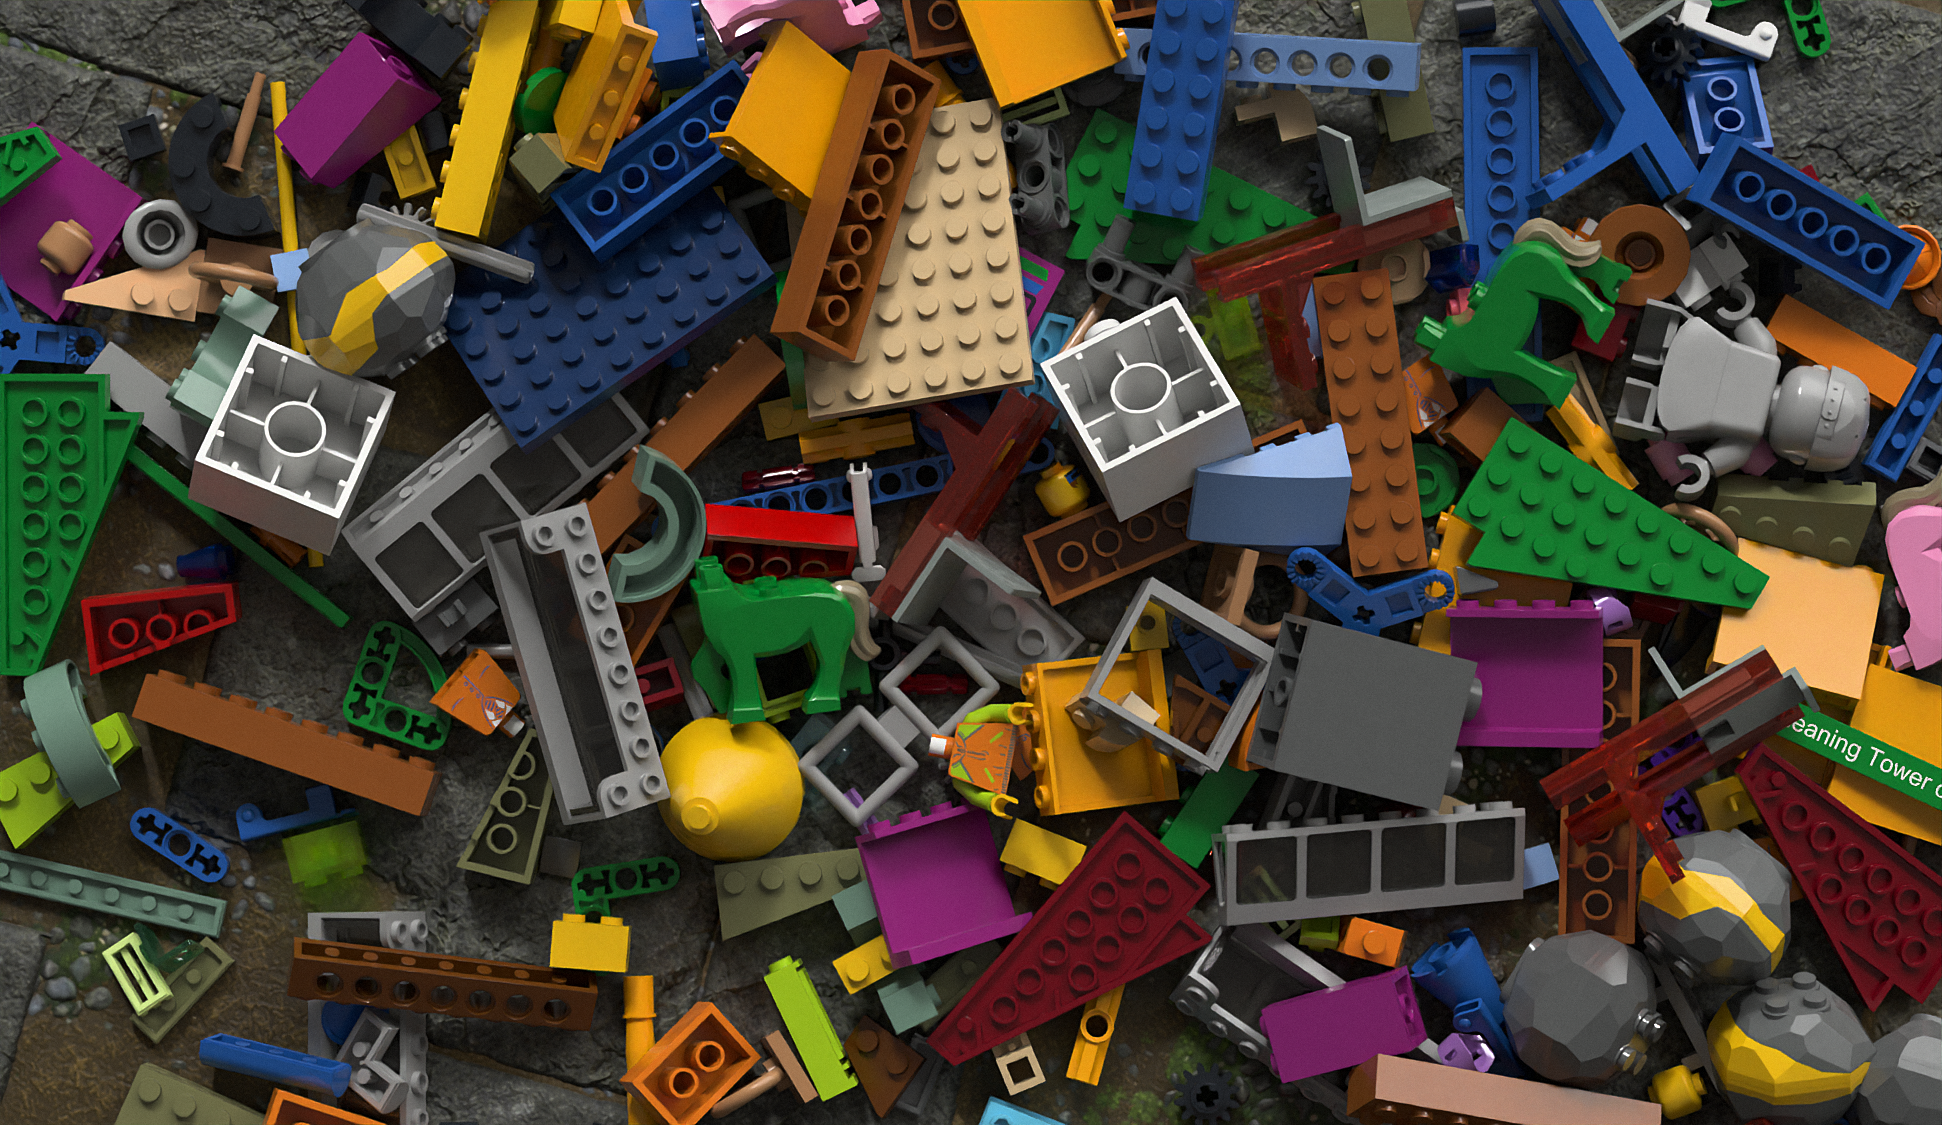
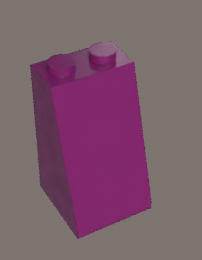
[273,32,442,189]
[1260,965,1428,1084]

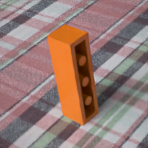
[1764,294,1917,411]

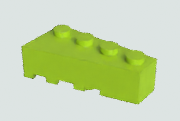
[0,712,141,849]

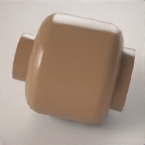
[37,219,94,276]

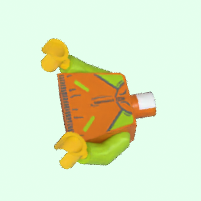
[928,702,1033,820]

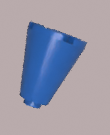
[1411,928,1505,1033]

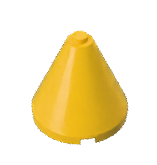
[657,712,806,862]

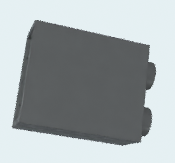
[1246,612,1482,811]

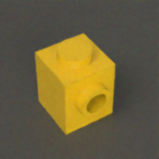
[1125,600,1169,652]

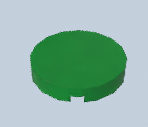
[513,66,569,136]
[1412,443,1460,518]

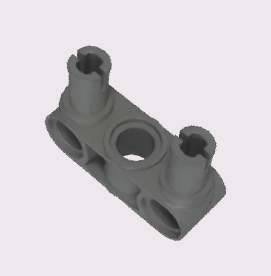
[1001,120,1070,236]
[1086,214,1205,313]

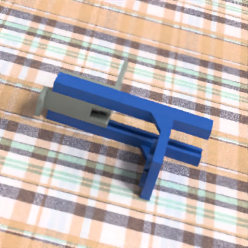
[1525,0,1699,210]

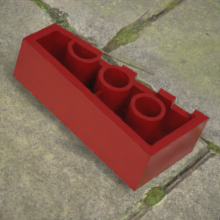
[694,504,858,585]
[81,580,243,676]

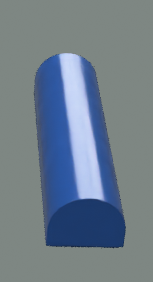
[1860,334,1942,483]
[199,1033,352,1097]

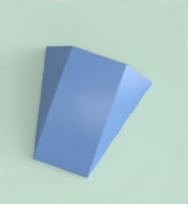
[1186,423,1352,556]

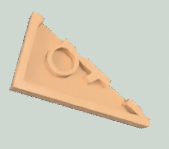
[62,250,206,322]

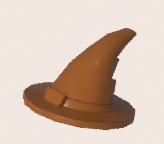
[1573,204,1691,306]

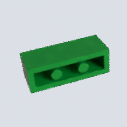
[1156,754,1260,869]

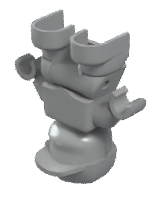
[1612,281,1870,502]

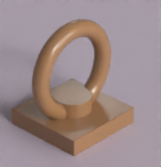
[188,237,284,324]
[1199,544,1309,640]
[710,1030,818,1119]

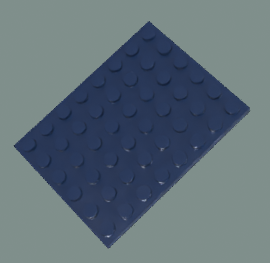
[443,185,779,456]

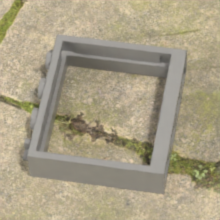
[1079,577,1275,776]

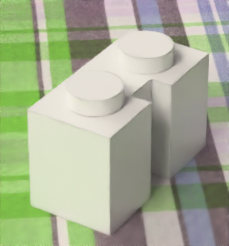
[1670,232,1749,312]

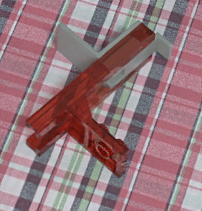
[1191,125,1469,391]
[868,387,1061,626]
[1539,645,1821,884]

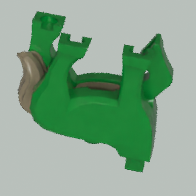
[1413,218,1633,410]
[689,555,881,725]

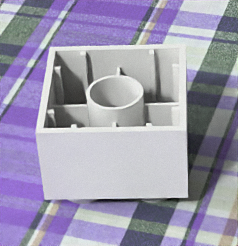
[1040,297,1255,522]
[188,334,396,556]

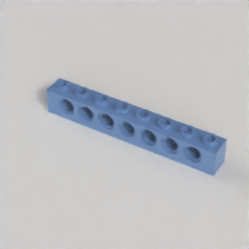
[1114,26,1421,97]

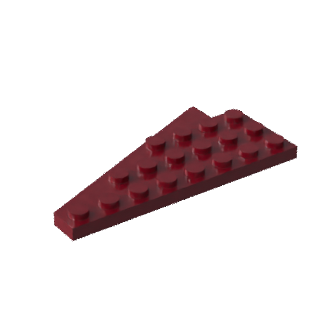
[1734,740,1942,1012]
[926,811,1213,1066]

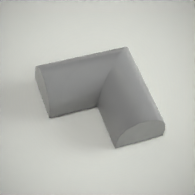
[334,1007,409,1114]

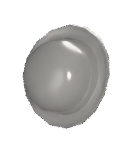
[122,199,199,270]

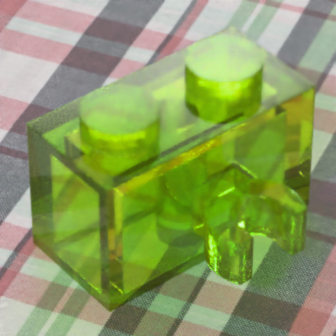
[1190,276,1265,363]
[282,820,371,889]

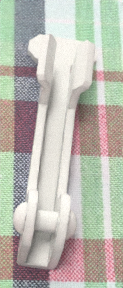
[1656,0,1778,62]
[846,462,886,582]

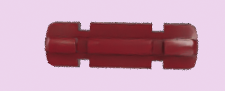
[741,463,816,494]
[897,674,968,695]

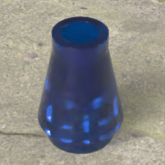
[176,543,235,580]

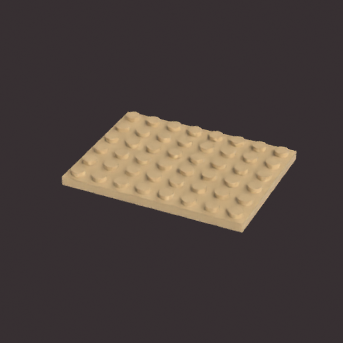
[785,98,1035,422]

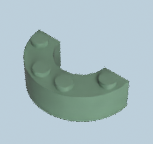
[165,285,279,429]
[608,445,706,603]
[20,659,121,808]
[831,879,942,1034]

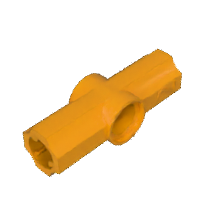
[1544,394,1639,490]
[798,413,915,465]
[1066,983,1126,1086]

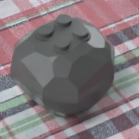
[1499,930,1666,1091]
[1845,1013,1942,1125]

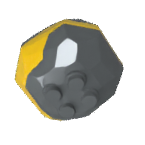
[295,218,455,380]
[1637,828,1792,990]
[1707,972,1877,1125]

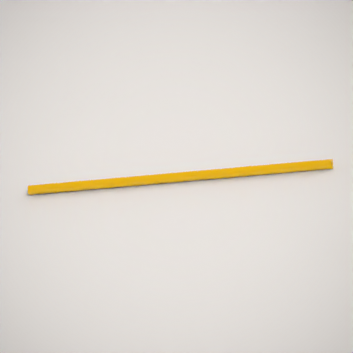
[270,82,324,568]

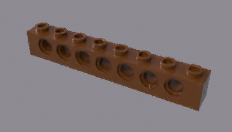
[287,937,598,1031]

